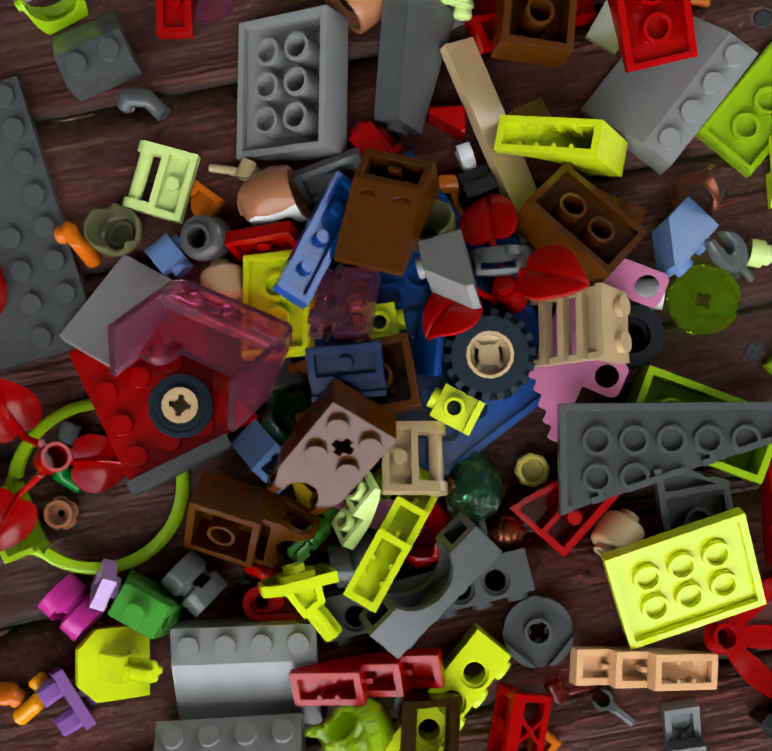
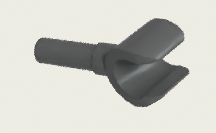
[58,421,82,445]
[591,687,635,727]

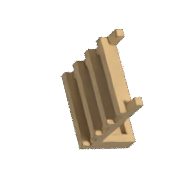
[530,282,632,368]

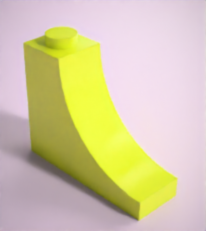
[494,115,628,177]

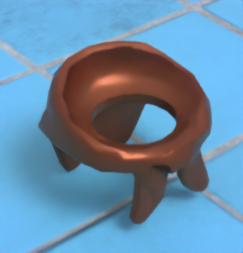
[668,164,734,219]

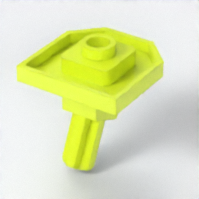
[258,561,342,642]
[75,625,163,703]

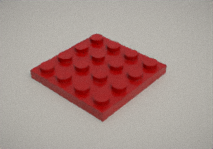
[68,293,259,481]

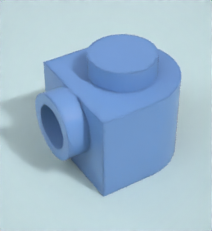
[144,233,193,279]

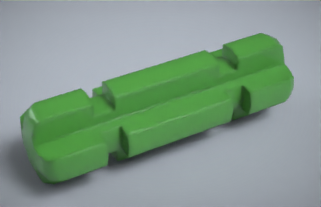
[287,506,340,562]

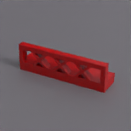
[487,683,552,751]

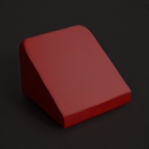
[428,105,466,141]

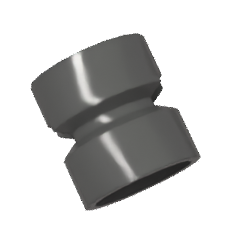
[327,530,376,589]
[160,550,229,618]

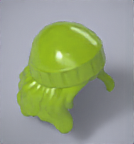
[304,697,394,751]

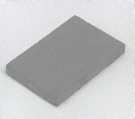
[59,255,183,373]

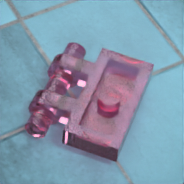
[307,267,381,340]

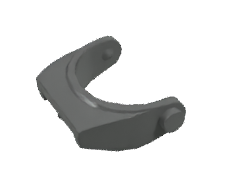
[468,245,534,277]

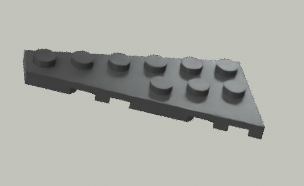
[557,402,772,516]

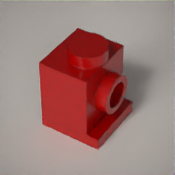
[348,120,403,157]

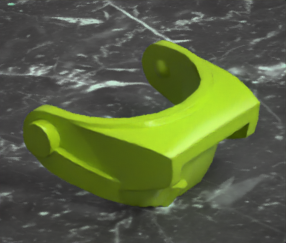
[14,0,88,35]

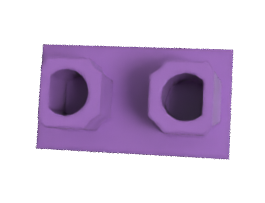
[35,666,96,736]

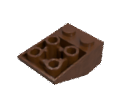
[333,148,440,277]

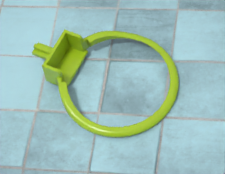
[0,399,190,575]

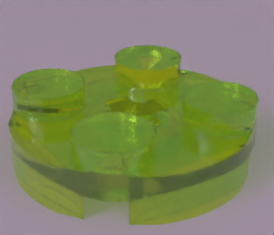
[666,264,741,335]

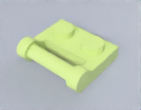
[122,140,201,224]

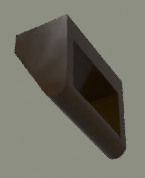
[400,692,461,751]

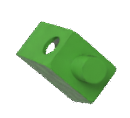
[107,569,186,639]

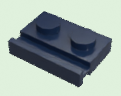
[305,339,387,403]

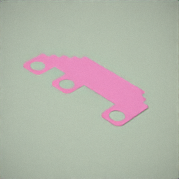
[528,259,669,442]

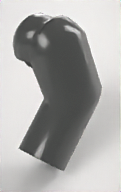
[116,88,171,122]

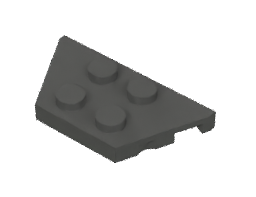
[654,469,733,533]

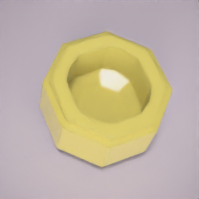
[513,452,550,488]

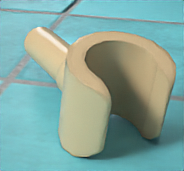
[208,158,260,182]

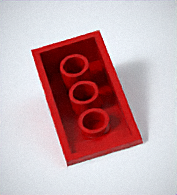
[608,0,698,73]

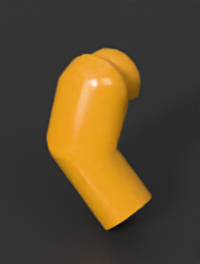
[13,671,48,725]

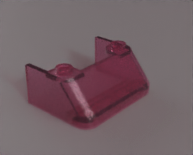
[107,279,292,432]

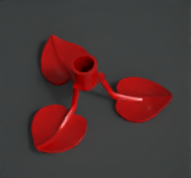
[422,194,590,341]
[0,378,125,552]

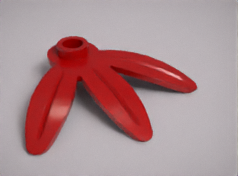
[703,575,772,699]

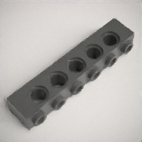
[324,543,535,646]

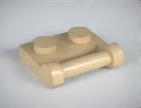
[381,421,448,497]

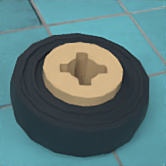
[148,374,214,438]

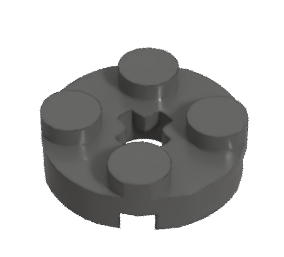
[501,593,574,668]

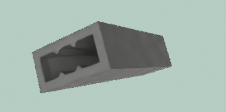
[374,0,455,137]

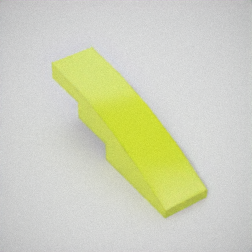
[343,466,447,613]

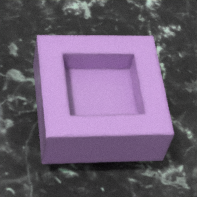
[89,558,121,611]

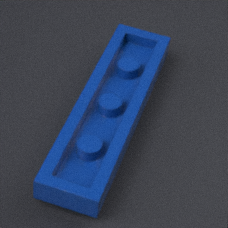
[272,170,352,309]

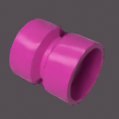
[38,573,108,642]

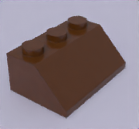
[515,162,648,287]

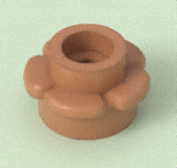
[44,496,79,530]

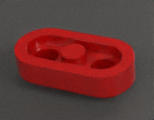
[243,584,303,622]

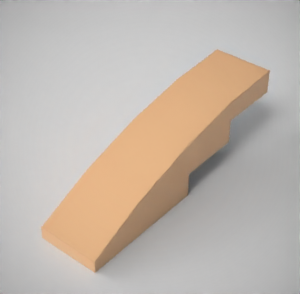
[569,646,718,691]

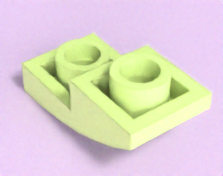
[331,471,381,550]

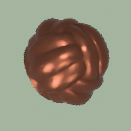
[487,510,526,552]

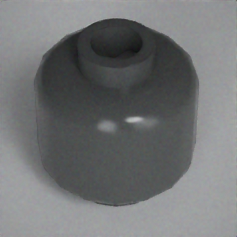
[180,215,231,262]

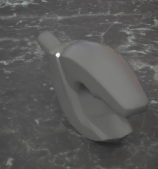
[704,229,755,282]

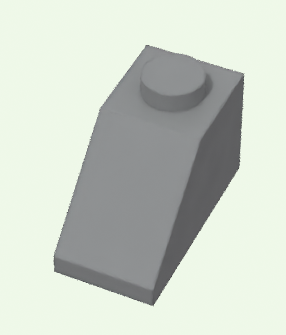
[415,229,481,309]

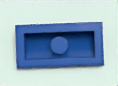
[414,304,445,377]

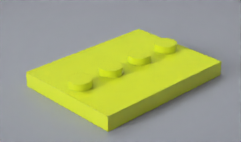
[600,507,767,650]

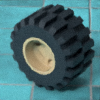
[443,308,536,401]

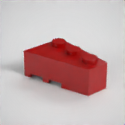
[505,475,620,557]

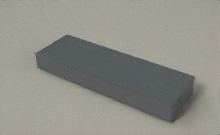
[126,433,231,496]

